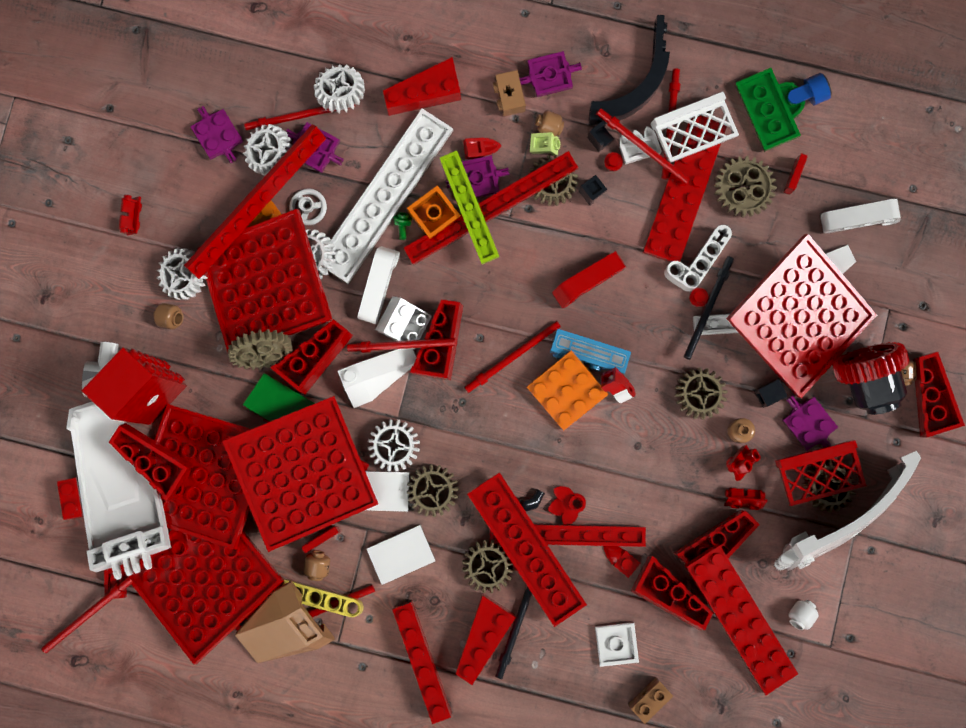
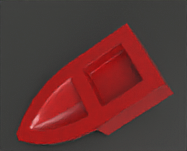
[463,137,501,159]
[603,546,641,578]

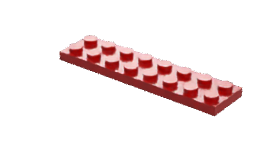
[643,115,727,262]
[467,472,587,627]
[685,543,798,695]

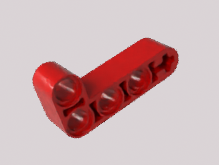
[552,251,626,309]

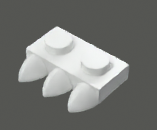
[619,126,662,165]

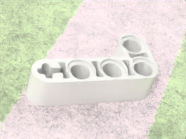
[820,199,901,233]
[664,225,732,291]
[358,246,400,324]

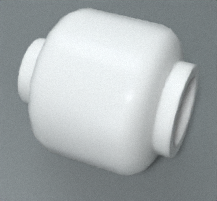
[788,600,819,631]

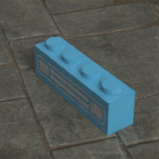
[550,329,631,376]

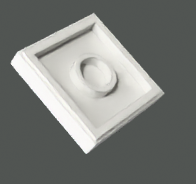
[595,622,639,667]

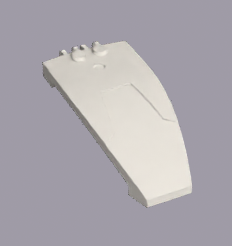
[66,402,171,580]
[774,451,921,571]

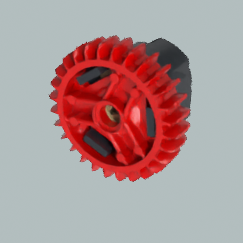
[832,342,909,415]

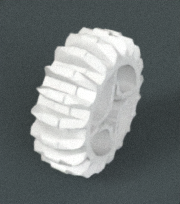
[314,64,365,113]
[243,124,292,176]
[306,229,337,279]
[157,248,208,300]
[368,419,420,471]

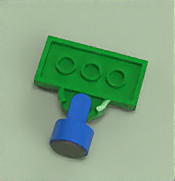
[735,68,832,152]

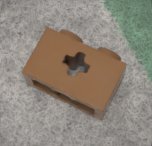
[493,70,526,117]
[628,677,673,724]

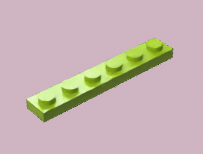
[440,150,500,264]

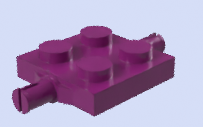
[519,51,582,97]
[190,106,243,163]
[286,122,344,173]
[445,155,509,198]
[782,395,839,451]

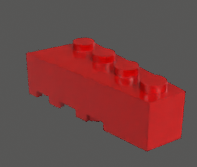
[383,57,461,116]
[409,299,463,381]
[271,319,353,394]
[913,352,965,438]
[109,423,193,502]
[673,510,760,564]
[631,556,714,631]
[456,593,516,685]

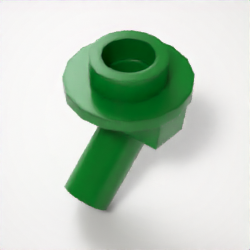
[394,212,412,240]

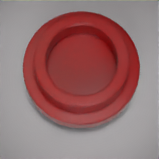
[604,152,623,171]
[689,288,709,307]

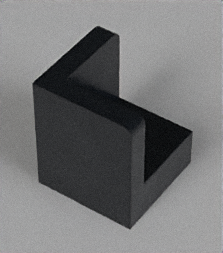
[587,120,614,152]
[579,175,607,206]
[754,379,787,408]

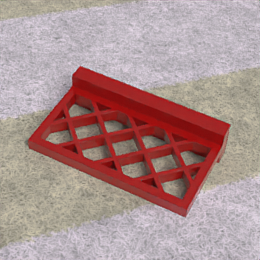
[775,440,867,506]

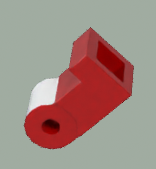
[601,367,636,403]

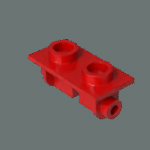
[118,195,142,236]
[724,488,768,510]

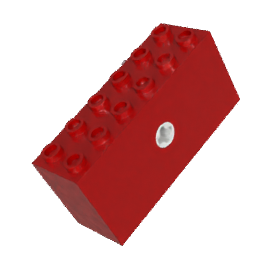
[81,347,187,425]

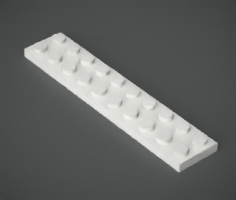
[321,109,453,284]

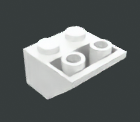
[375,296,432,350]

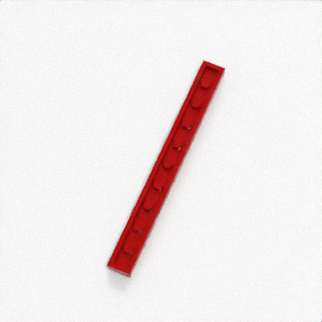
[184,124,326,279]
[404,151,578,265]

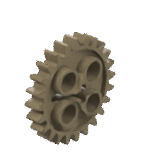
[714,156,777,218]
[228,329,293,370]

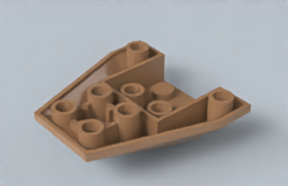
[235,581,335,663]

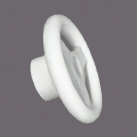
[289,189,327,226]

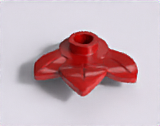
[548,486,586,525]

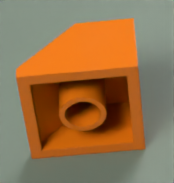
[407,185,461,239]

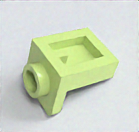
[530,132,560,156]

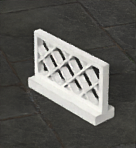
[651,92,739,163]

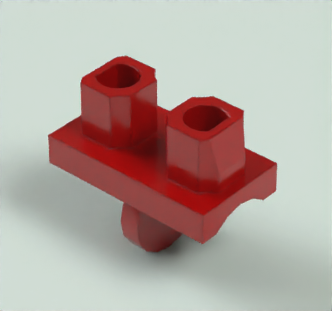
[726,445,761,481]

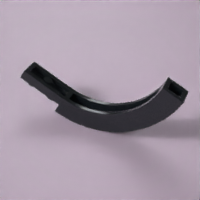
[589,15,670,125]

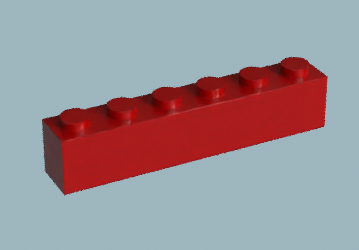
[392,600,452,724]

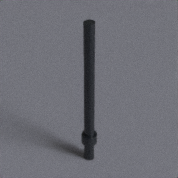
[683,256,734,360]
[495,586,532,679]

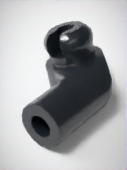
[519,489,545,512]

